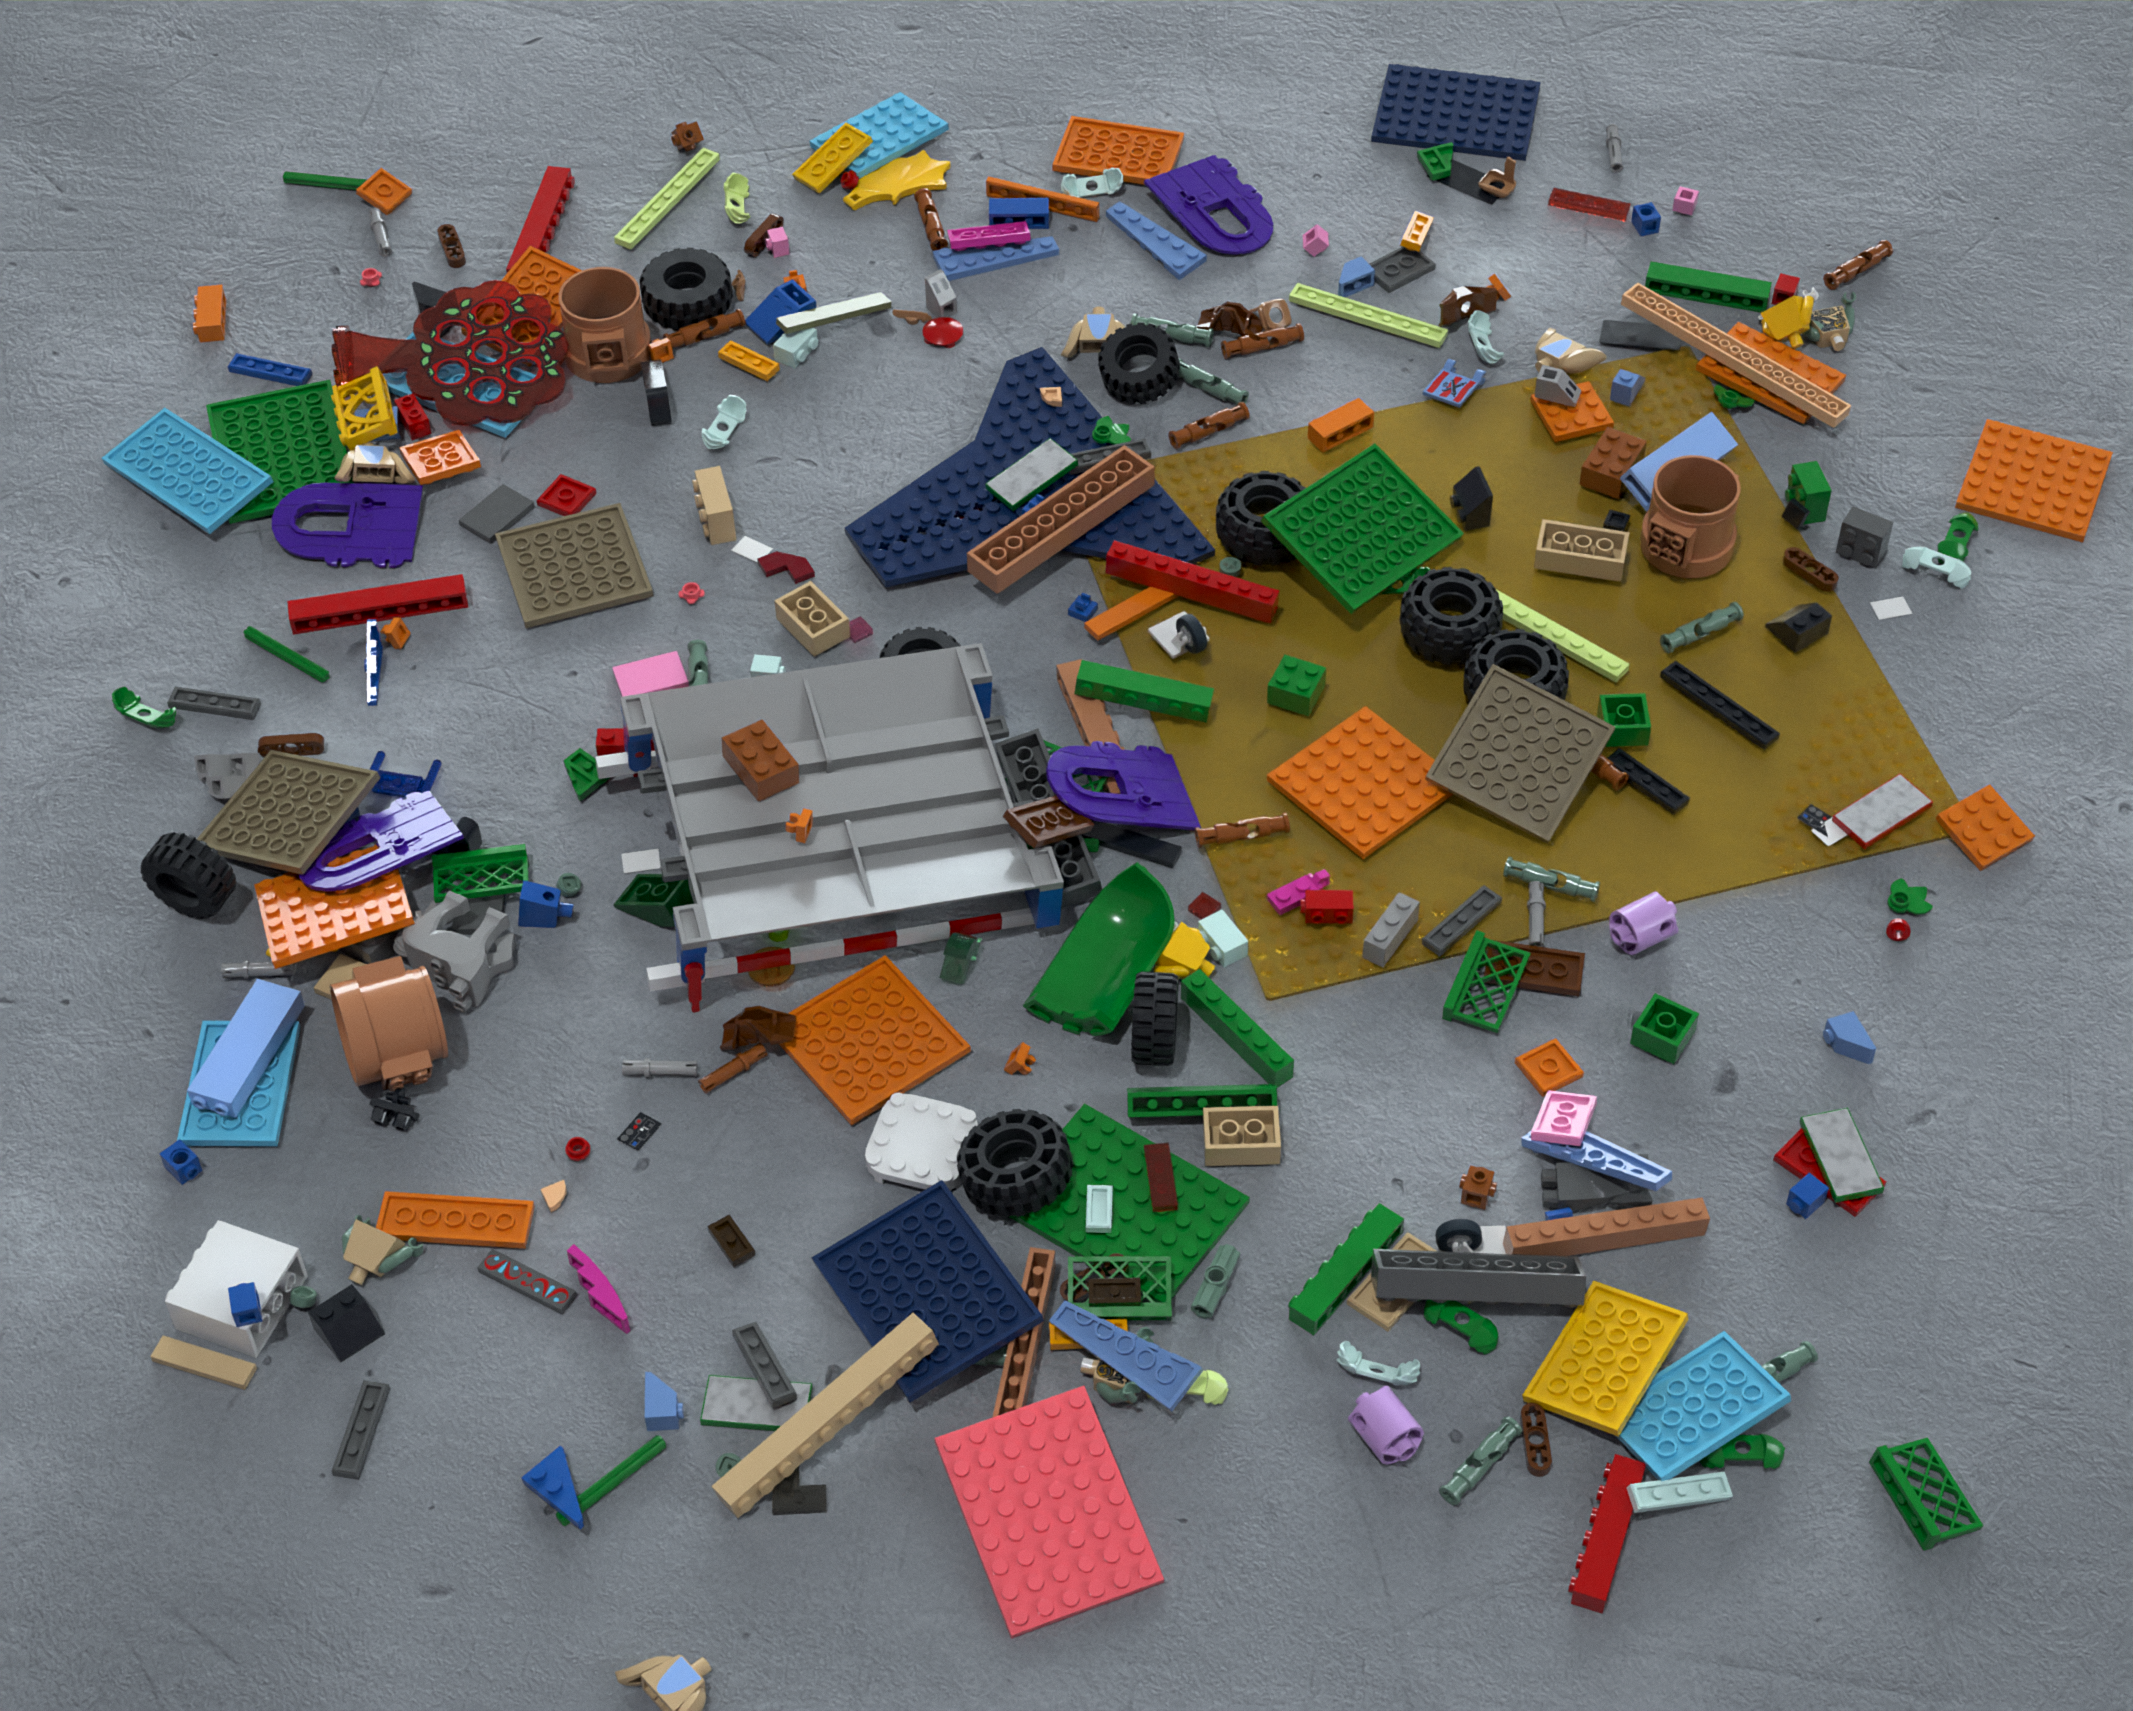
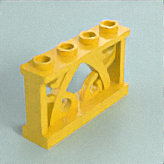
[331,366,398,451]

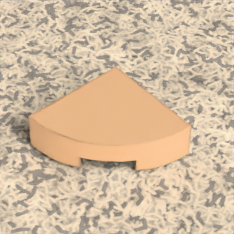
[1040,387,1062,407]
[541,1180,567,1212]

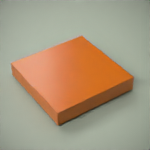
[356,168,412,215]
[1515,1038,1584,1097]

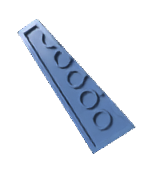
[1106,201,1207,280]
[933,236,1059,281]
[1521,1131,1672,1191]
[1049,1301,1203,1412]

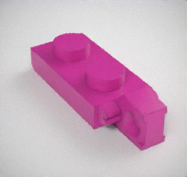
[1267,869,1330,915]

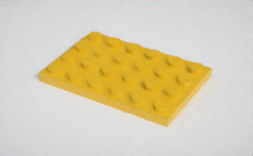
[1522,1281,1689,1437]

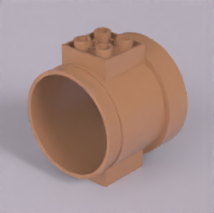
[558,267,651,383]
[1640,455,1741,578]
[330,956,448,1092]

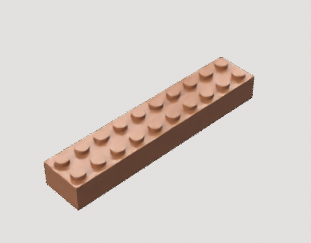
[967,445,1155,594]

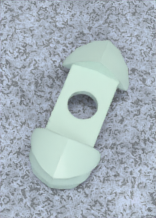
[1061,168,1123,198]
[1468,310,1504,364]
[702,395,747,449]
[1902,546,1971,589]
[1337,1341,1420,1386]

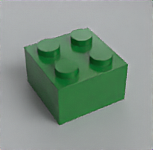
[1785,461,1832,525]
[1267,654,1326,716]
[1597,693,1651,747]
[1630,993,1699,1064]

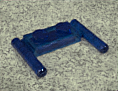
[369,751,442,798]

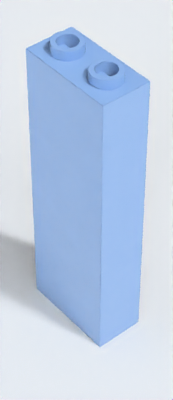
[1620,412,1738,512]
[187,979,305,1118]

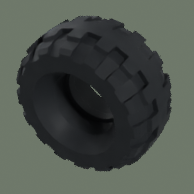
[1216,471,1306,566]
[1400,567,1503,666]
[1463,629,1569,703]

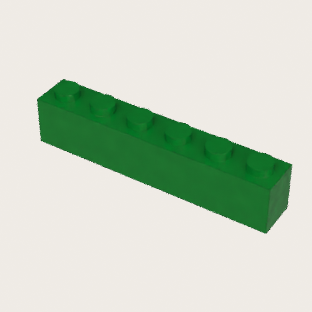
[1645,261,1772,313]
[1074,660,1214,723]
[1181,969,1294,1088]
[1127,1084,1277,1117]
[1288,1203,1404,1336]

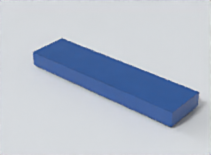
[228,353,312,386]

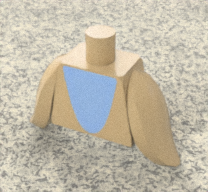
[1061,306,1125,358]
[1535,327,1607,374]
[335,442,415,484]
[615,1655,711,1711]

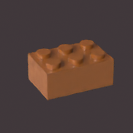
[1579,427,1647,499]
[721,719,799,802]

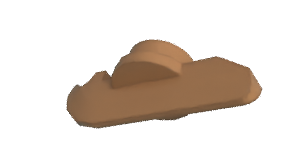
[732,270,746,301]
[892,309,932,325]

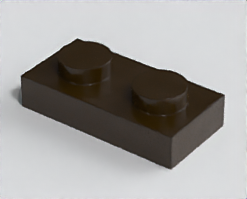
[707,1214,755,1267]
[1088,1278,1141,1307]

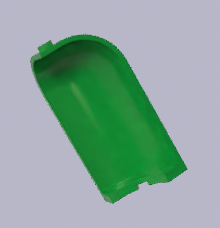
[1023,862,1175,1036]

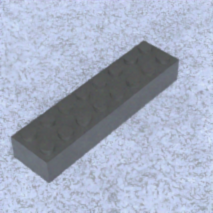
[995,728,1102,908]
[1371,1249,1586,1308]

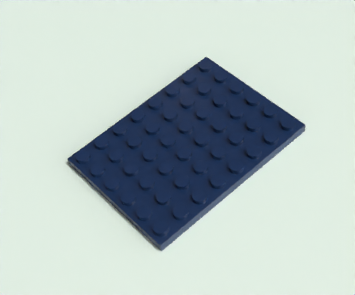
[1371,64,1541,161]
[811,1180,1044,1403]

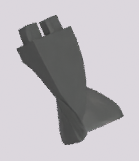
[1541,1154,1652,1212]

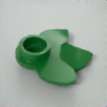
[1713,384,1754,409]
[1092,416,1131,445]
[1887,878,1933,915]

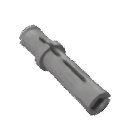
[1606,124,1623,173]
[368,208,392,257]
[1527,881,1546,947]
[221,960,296,979]
[622,1058,697,1078]

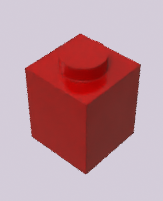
[1771,273,1800,305]

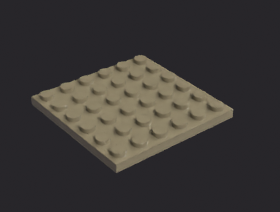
[495,503,653,628]
[1425,664,1615,844]
[197,750,380,875]

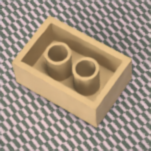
[692,466,736,545]
[774,581,850,657]
[1203,1106,1281,1166]

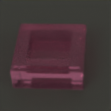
[849,616,873,643]

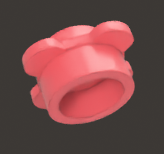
[360,268,382,286]
[678,582,705,604]

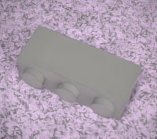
[1362,892,1420,967]

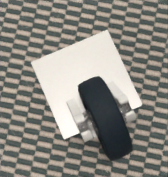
[1148,611,1210,659]
[1435,1219,1506,1254]

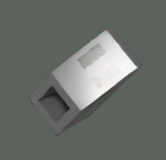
[925,269,957,318]
[1534,365,1581,407]

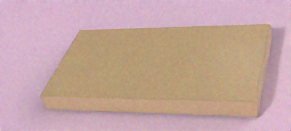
[1347,1232,1436,1332]

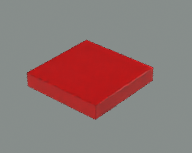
[536,474,596,516]

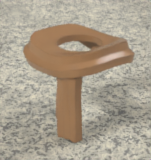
[1478,157,1516,198]
[1249,299,1292,331]

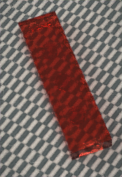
[1548,188,1631,221]

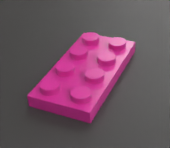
[947,221,1031,251]

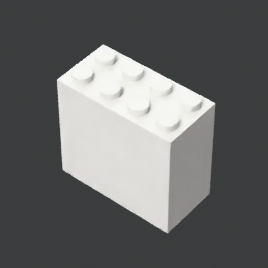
[165,1220,308,1358]

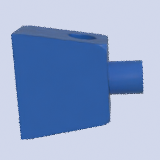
[518,880,574,928]

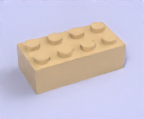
[1534,519,1630,582]

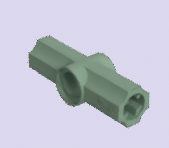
[1191,1244,1240,1319]

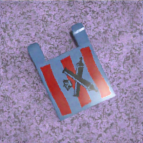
[1423,359,1486,408]

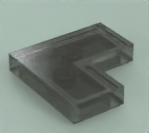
[772,1466,827,1516]

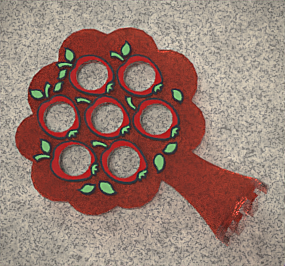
[332,280,569,426]

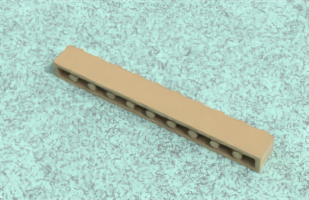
[712,1313,939,1518]

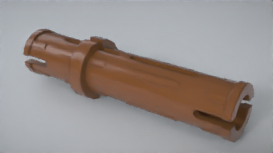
[698,1043,768,1094]

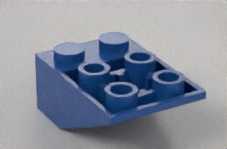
[745,279,817,345]

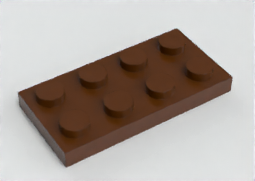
[1003,795,1095,848]
[1484,940,1585,996]

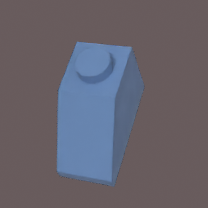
[1338,256,1375,297]
[1610,369,1645,406]
[1823,1011,1876,1064]
[645,1372,684,1431]

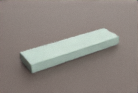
[1627,1471,1733,1513]

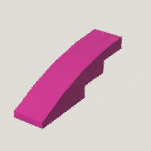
[567,1244,630,1334]

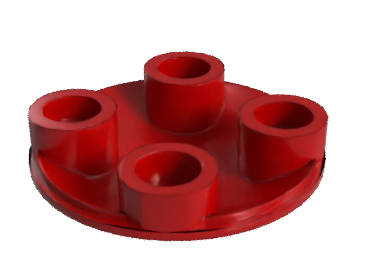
[922,317,963,348]

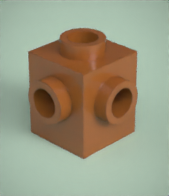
[671,121,704,151]
[1459,1165,1497,1210]

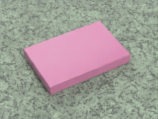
[612,651,689,696]
[1531,1091,1597,1146]

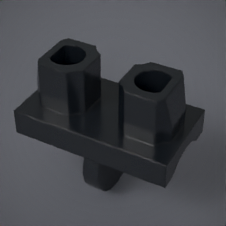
[370,1088,420,1131]

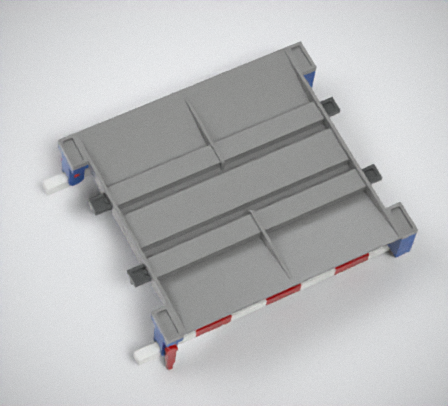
[596,643,1064,1013]

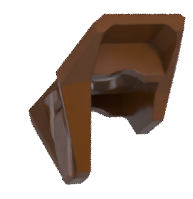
[1438,286,1497,327]
[1196,301,1263,336]
[720,1006,797,1050]

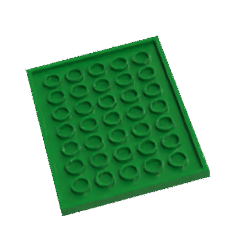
[206,380,354,524]
[1261,443,1464,614]
[1009,1103,1250,1302]

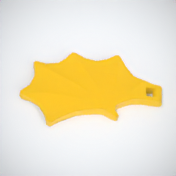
[843,150,951,210]

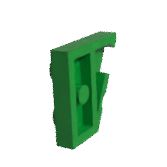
[1417,142,1453,181]
[564,748,611,801]

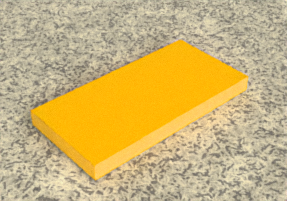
[792,122,873,194]

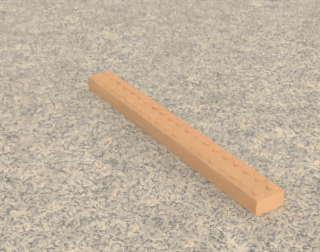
[1621,283,1851,428]

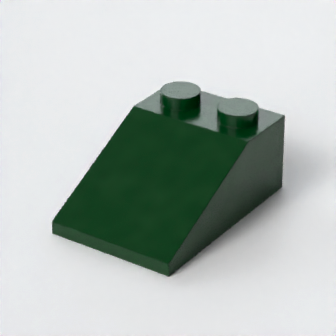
[613,874,694,927]

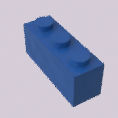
[989,198,1049,229]

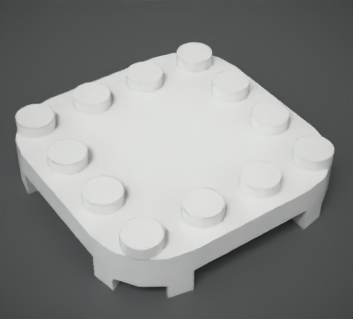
[865,1093,978,1190]

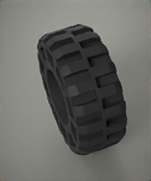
[640,248,733,330]
[957,1109,1073,1217]

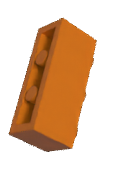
[193,285,226,343]
[1308,398,1374,452]

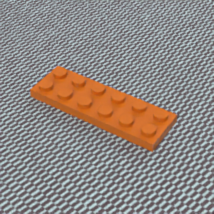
[376,1191,535,1249]

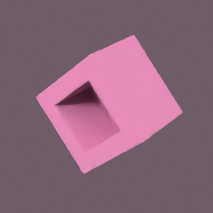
[1672,186,1699,215]
[1303,224,1329,257]
[765,227,789,258]

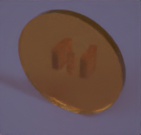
[748,947,795,987]

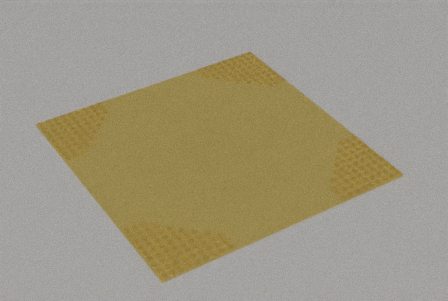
[1085,346,1959,1001]

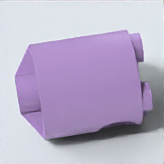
[1609,891,1678,955]
[1348,1386,1424,1465]

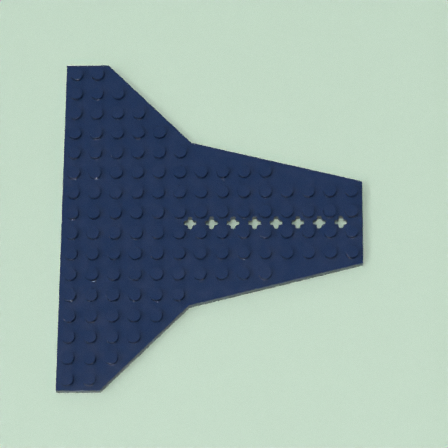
[845,347,1215,587]

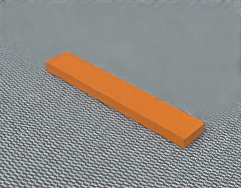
[986,176,1099,222]
[1084,587,1178,641]

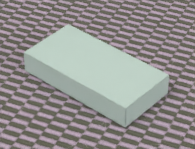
[1086,1185,1113,1233]

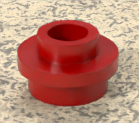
[841,170,859,190]
[1886,918,1911,941]
[565,1137,591,1161]

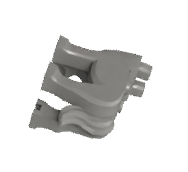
[393,891,516,1013]

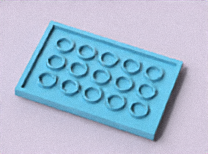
[810,92,949,179]
[177,1021,301,1146]
[1616,1331,1791,1481]

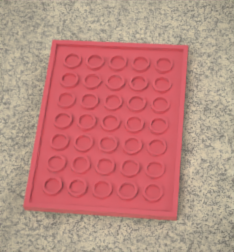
[934,1386,1164,1639]

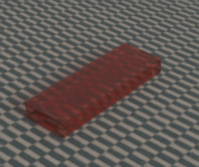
[1144,1143,1178,1212]

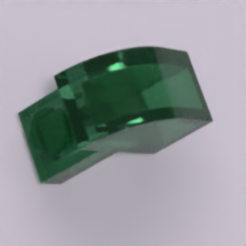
[939,932,981,984]

